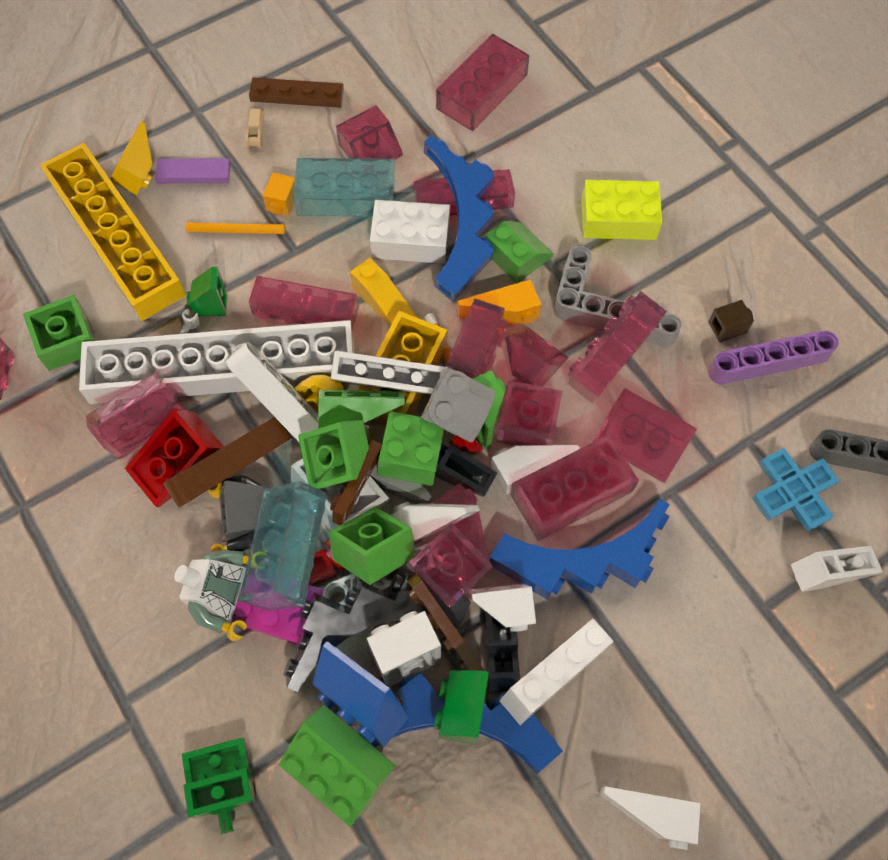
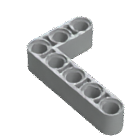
[554,246,682,346]

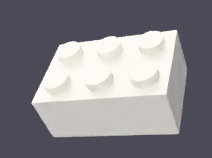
[370,200,450,264]
[367,611,441,688]

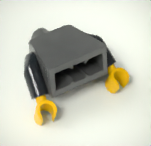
[207,475,288,552]

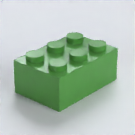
[279,705,396,828]

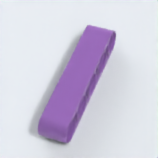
[708,331,839,384]

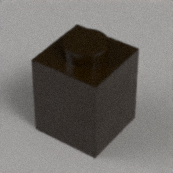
[708,300,754,343]

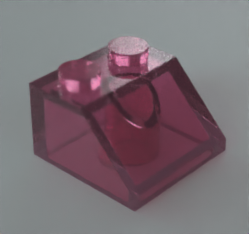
[336,105,403,177]
[408,523,493,609]

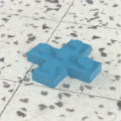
[752,448,840,533]

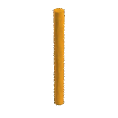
[185,222,286,234]

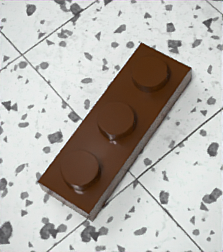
[330,440,382,525]

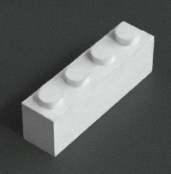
[331,351,444,395]
[500,619,614,725]

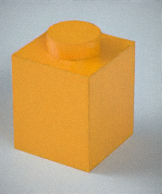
[262,172,299,216]

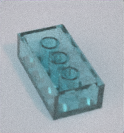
[293,158,396,217]
[238,481,327,611]

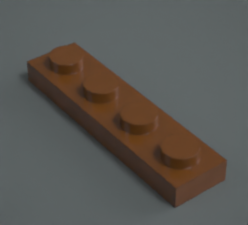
[249,77,344,108]
[407,573,489,677]

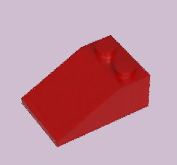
[124,409,224,507]

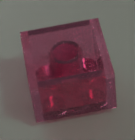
[497,381,562,446]

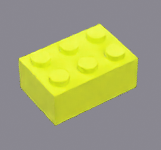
[581,180,662,240]

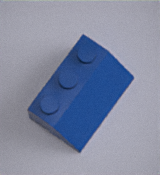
[313,641,409,747]

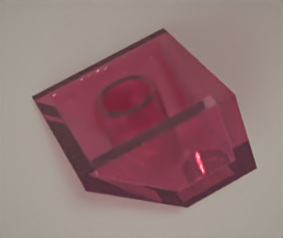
[505,328,568,391]

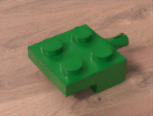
[182,737,256,835]

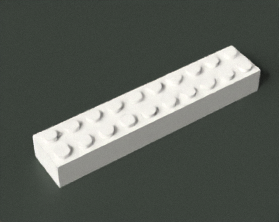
[79,320,354,404]

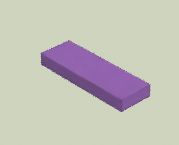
[155,158,231,184]

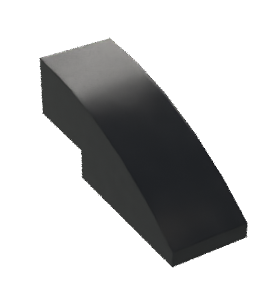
[435,443,498,497]
[485,612,520,692]

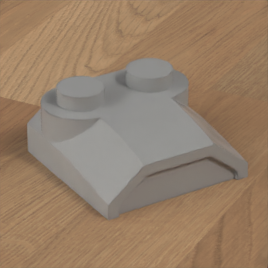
[421,366,496,443]

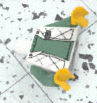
[174,550,266,641]

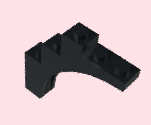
[283,567,471,692]

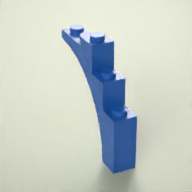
[424,135,495,302]
[488,499,670,600]
[358,672,563,774]

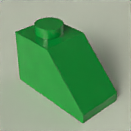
[186,267,228,316]

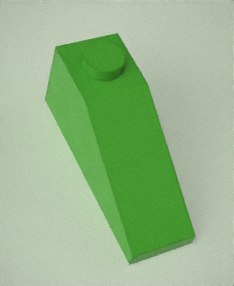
[319,390,405,428]

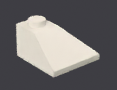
[465,583,536,631]

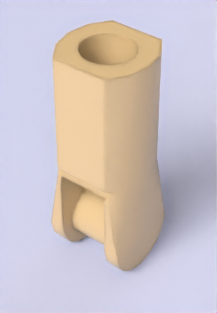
[245,109,265,149]

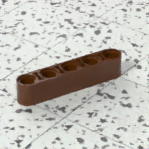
[163,417,293,508]

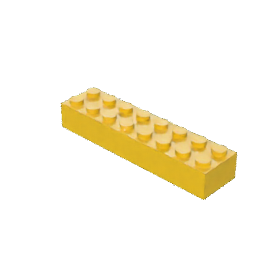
[40,143,186,322]

